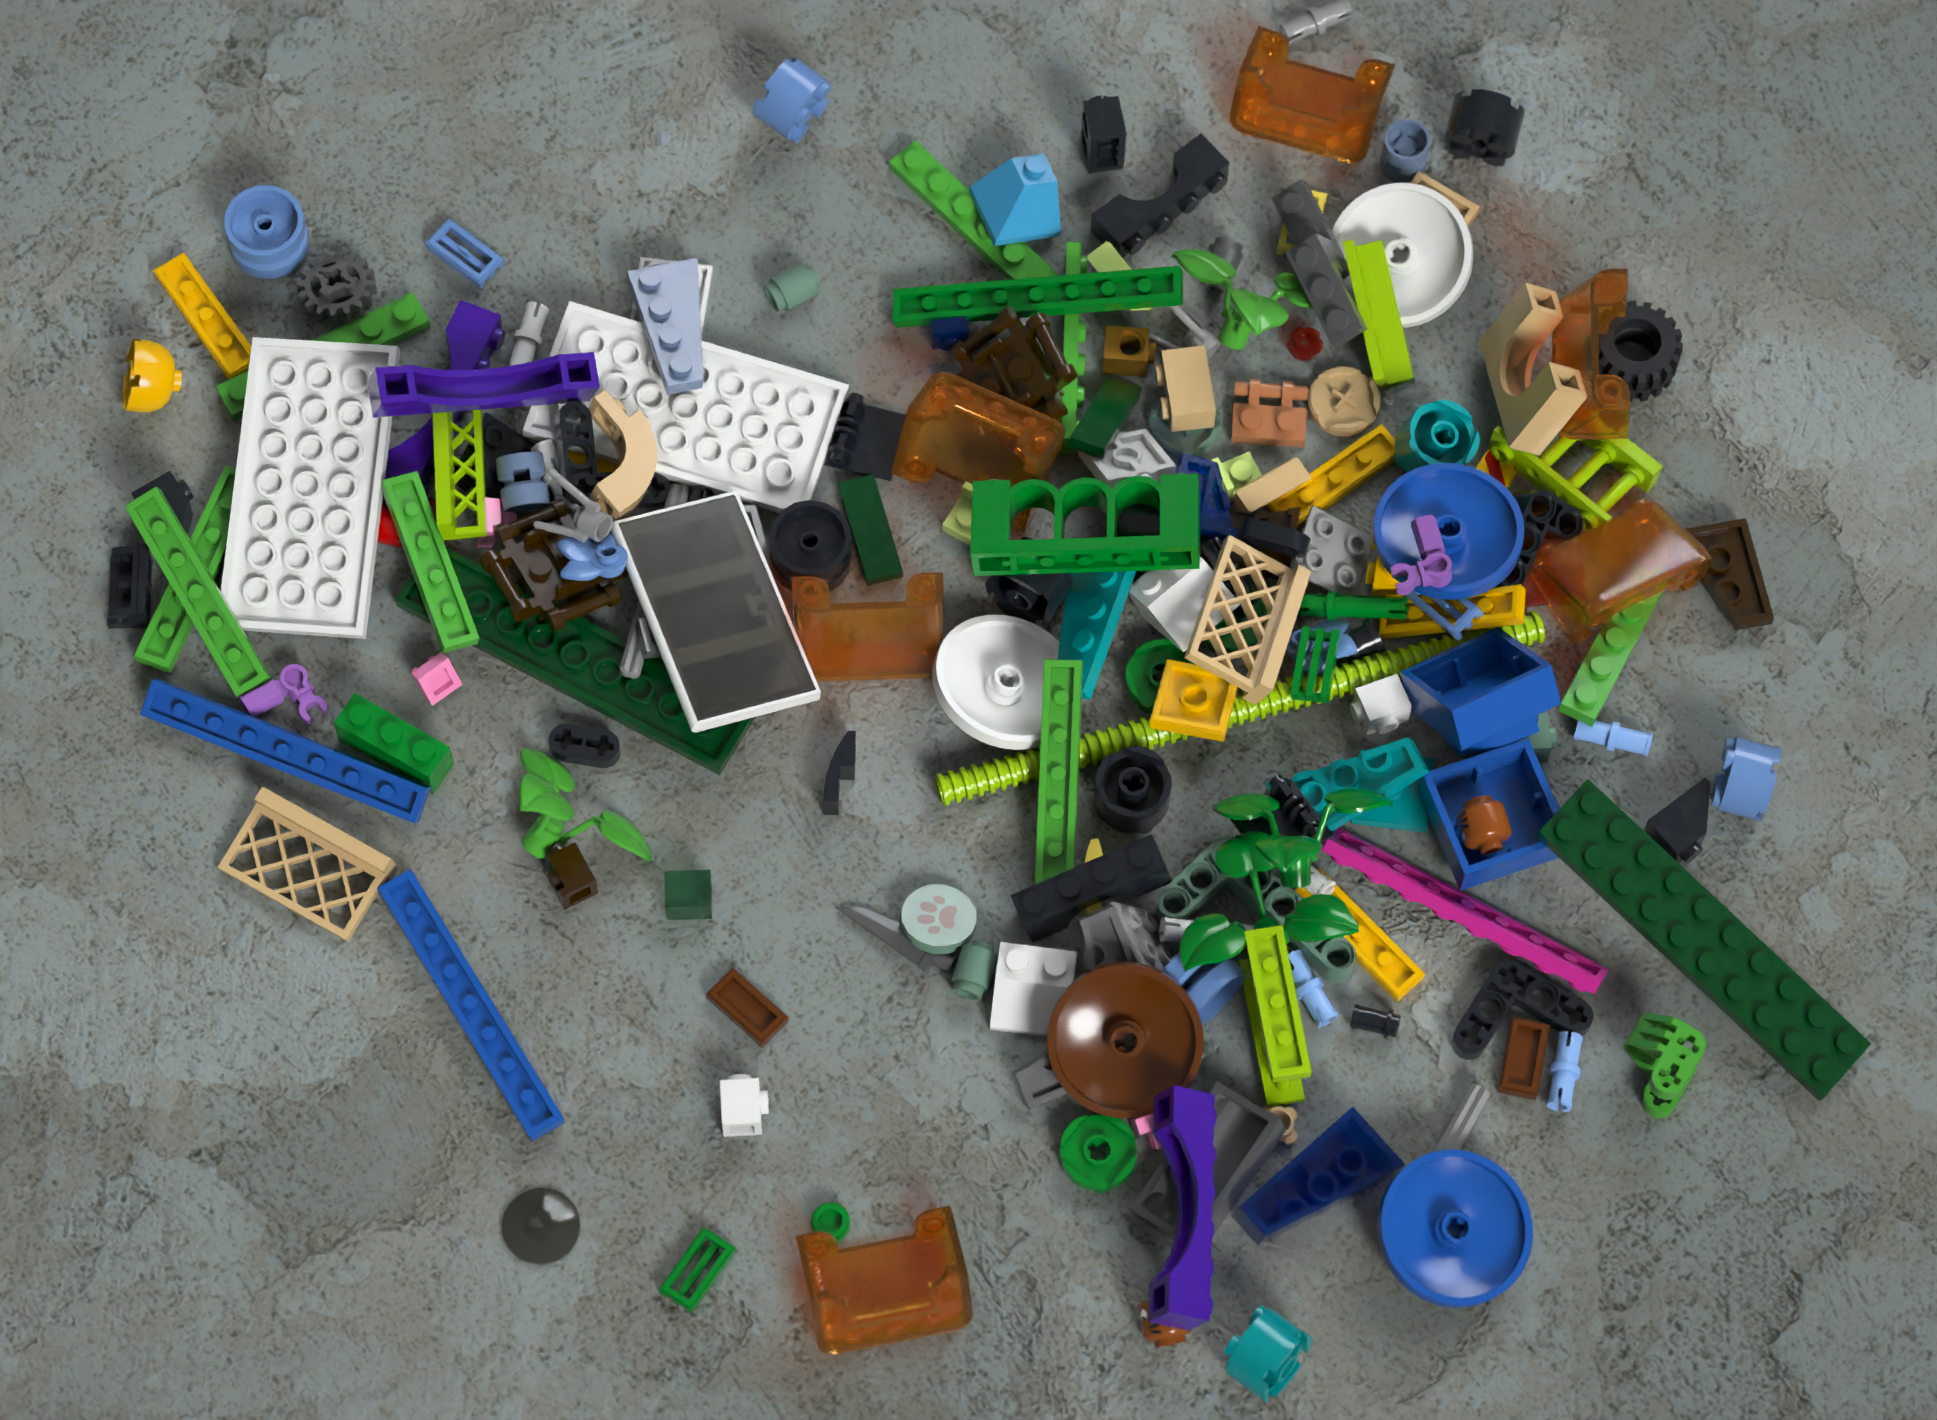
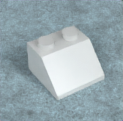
[1129,557,1240,652]
[990,942,1077,1037]

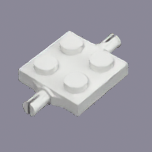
[1078,429,1176,489]

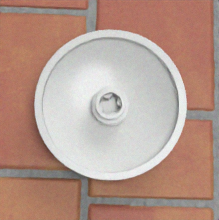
[1332,183,1473,328]
[932,615,1059,750]

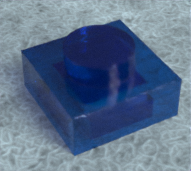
[930,316,969,351]

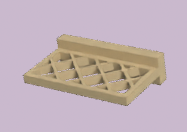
[1184,535,1311,705]
[217,786,398,942]

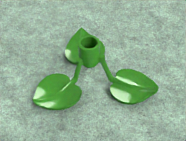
[1171,249,1313,350]
[519,748,651,863]

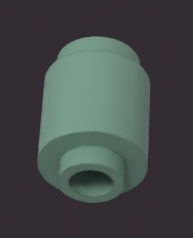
[764,263,821,312]
[951,940,998,1001]

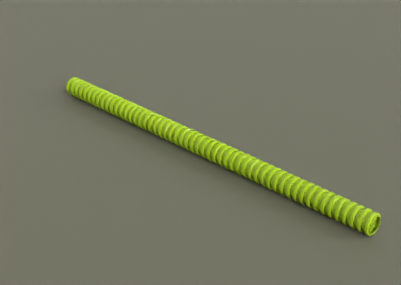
[935,610,1545,806]

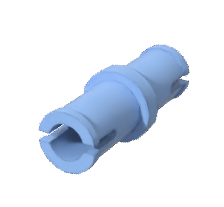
[1574,721,1653,757]
[1288,949,1339,1028]
[1547,1031,1583,1112]

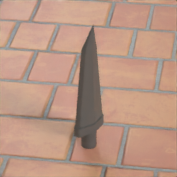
[836,907,956,972]

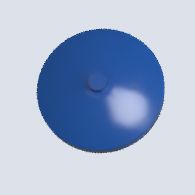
[1373,463,1524,600]
[1377,1150,1533,1308]

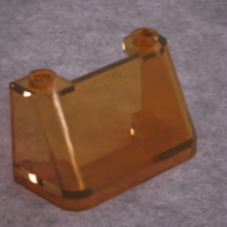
[1230,26,1396,164]
[1552,269,1630,439]
[891,372,1066,532]
[1529,499,1713,645]
[791,572,944,681]
[796,1205,973,1354]

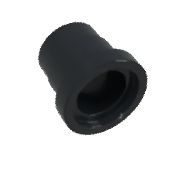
[1347,618,1386,660]

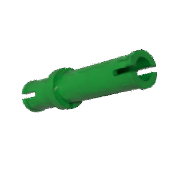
[1297,591,1409,621]

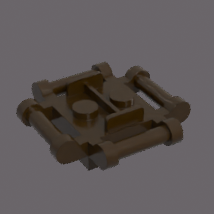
[941,306,1078,455]
[479,498,629,632]

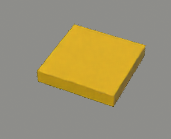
[1150,659,1240,742]

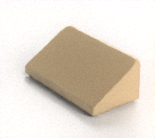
[1233,457,1311,513]

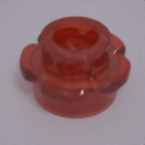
[1287,327,1323,361]

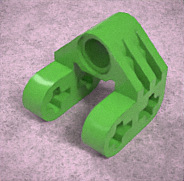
[1623,1013,1706,1118]

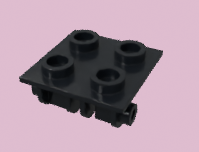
[824,393,910,481]
[455,412,536,505]
[1230,775,1333,872]

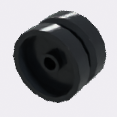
[769,500,852,596]

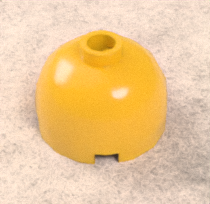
[122,339,182,413]

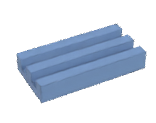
[425,218,505,289]
[1406,591,1484,641]

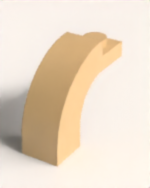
[589,389,657,522]

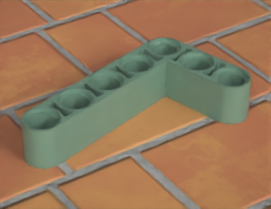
[1156,835,1356,984]

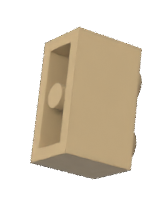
[1154,345,1216,432]

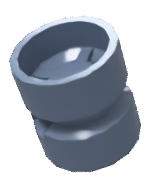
[1380,119,1431,183]
[495,452,550,513]

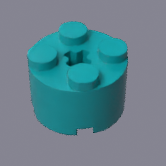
[1394,400,1480,472]
[1224,1305,1312,1402]

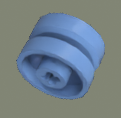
[224,185,309,279]
[1162,952,1246,1025]

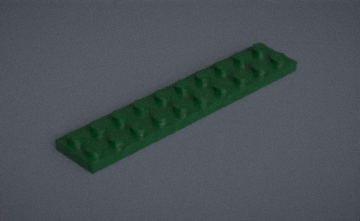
[395,547,756,775]
[1535,779,1871,1101]

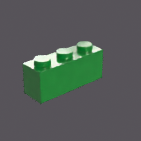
[334,693,454,794]

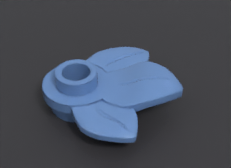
[556,534,628,581]
[1286,620,1357,676]

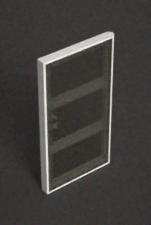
[611,490,821,733]

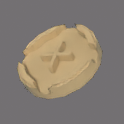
[1307,366,1381,437]

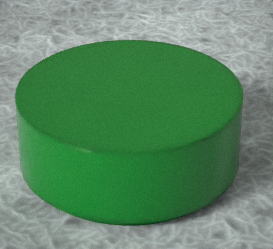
[811,1202,850,1244]

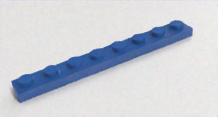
[140,678,431,824]
[377,869,565,1142]

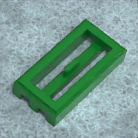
[1290,626,1341,703]
[659,1226,736,1315]

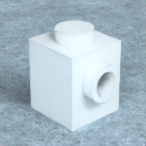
[1350,674,1412,735]
[720,1074,769,1137]

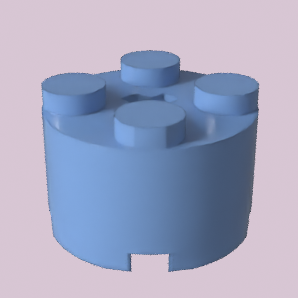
[752,56,832,143]
[1711,737,1781,822]

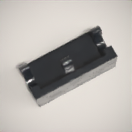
[107,544,153,629]

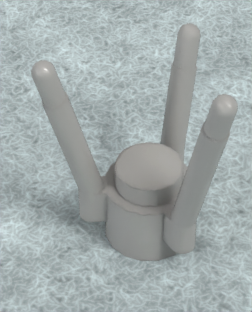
[1129,301,1221,360]
[533,468,613,543]

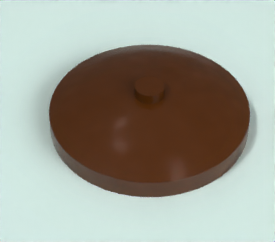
[1047,962,1204,1118]

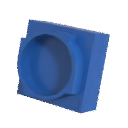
[1400,627,1561,757]
[1418,738,1559,891]

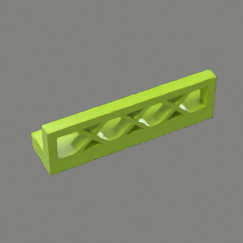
[1342,239,1415,390]
[433,410,487,540]

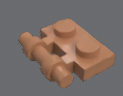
[1231,378,1308,448]

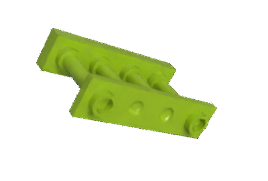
[1488,403,1663,539]
[1238,925,1312,1107]

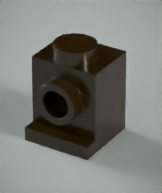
[545,842,598,910]

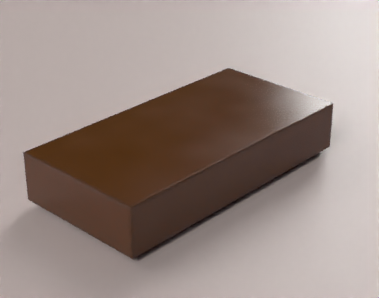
[706,967,789,1048]
[1498,1017,1550,1100]

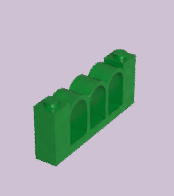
[970,473,1200,576]

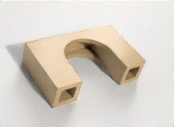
[1479,283,1587,456]

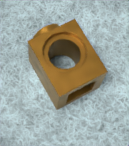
[1102,325,1156,377]

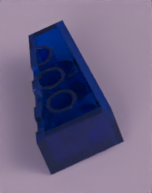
[1232,1107,1406,1245]

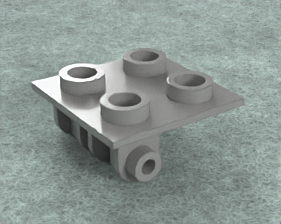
[1291,506,1372,595]
[1109,902,1174,971]

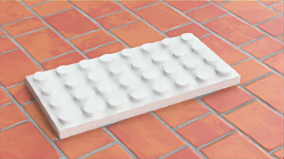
[522,301,849,513]
[221,337,400,639]

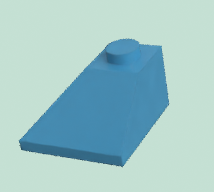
[968,154,1061,246]

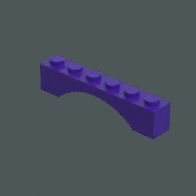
[382,300,506,505]
[367,352,600,418]
[1148,1085,1217,1331]

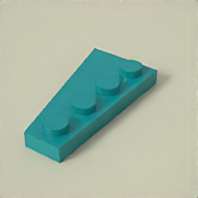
[1057,571,1136,699]
[1265,737,1429,832]

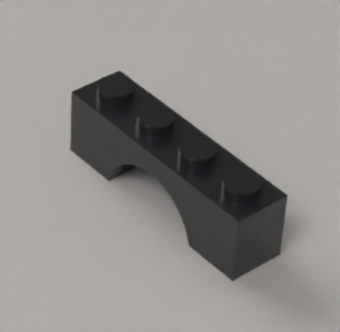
[1091,133,1230,258]
[1011,834,1172,943]

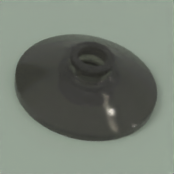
[502,1188,580,1265]

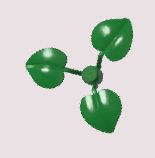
[1212,788,1393,888]
[1180,831,1359,971]

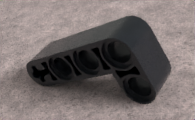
[1496,490,1584,587]

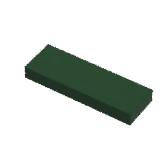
[1068,377,1142,459]
[838,474,903,586]

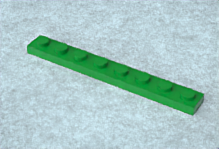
[892,266,1183,328]

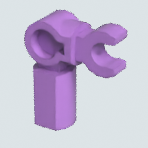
[1390,514,1452,595]
[239,664,328,726]

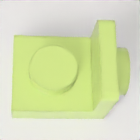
[1206,452,1262,505]
[942,481,973,546]

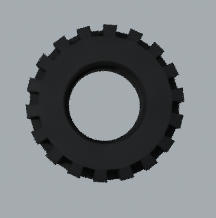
[1586,301,1683,402]

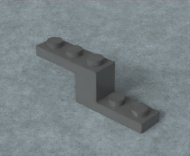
[1271,179,1368,348]

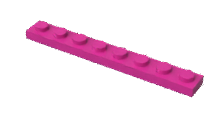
[1322,827,1609,994]

